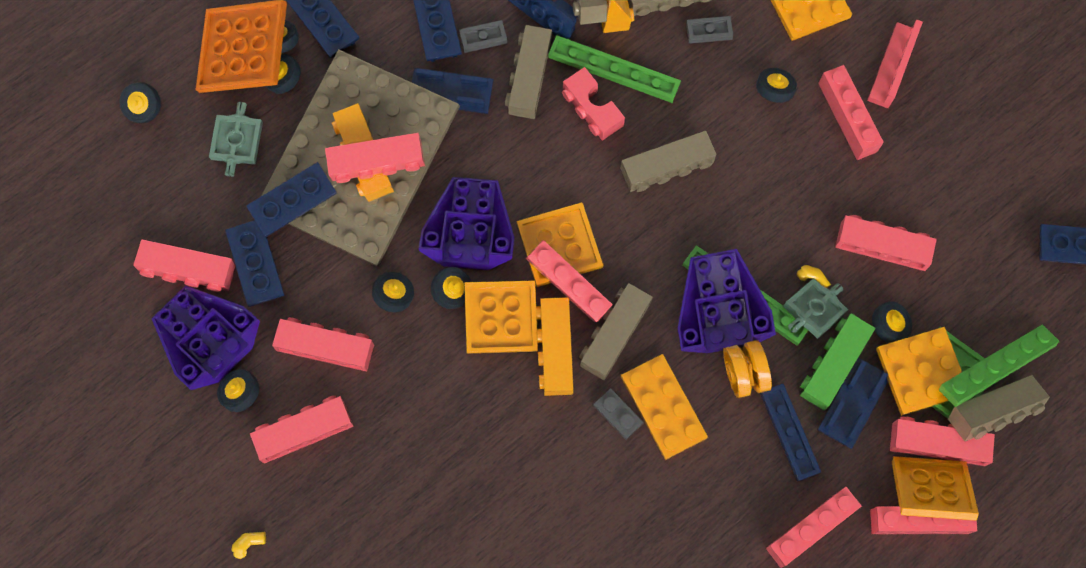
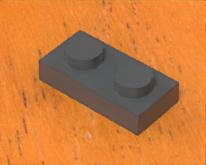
[686,16,733,44]
[459,20,507,53]
[593,388,644,440]

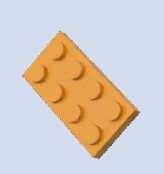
[621,354,708,460]

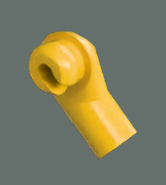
[797,265,831,288]
[231,532,266,559]

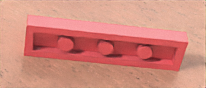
[867,19,923,108]

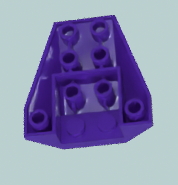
[419,177,514,270]
[678,249,776,353]
[152,286,260,390]

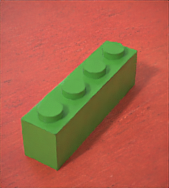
[800,314,875,411]

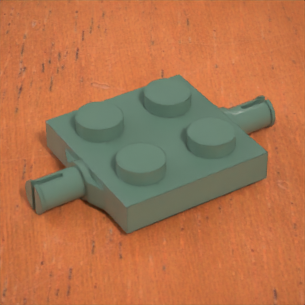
[209,102,263,177]
[783,278,848,339]

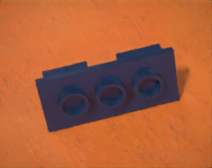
[286,0,360,58]
[413,0,462,62]
[508,0,578,40]
[412,68,494,114]
[247,162,337,237]
[225,220,284,307]
[1040,224,1086,265]
[818,358,888,449]

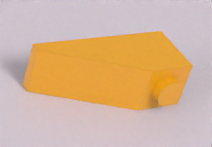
[601,0,634,33]

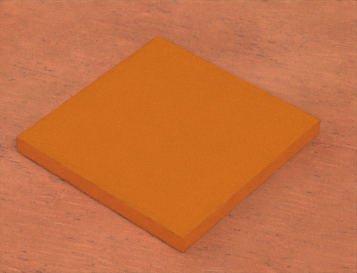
[196,0,287,93]

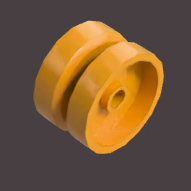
[723,340,772,398]

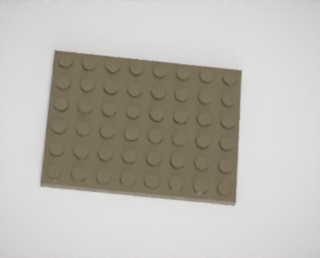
[261,49,460,267]

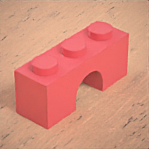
[562,67,625,141]

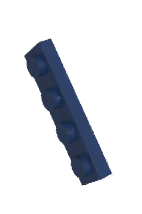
[760,384,821,482]

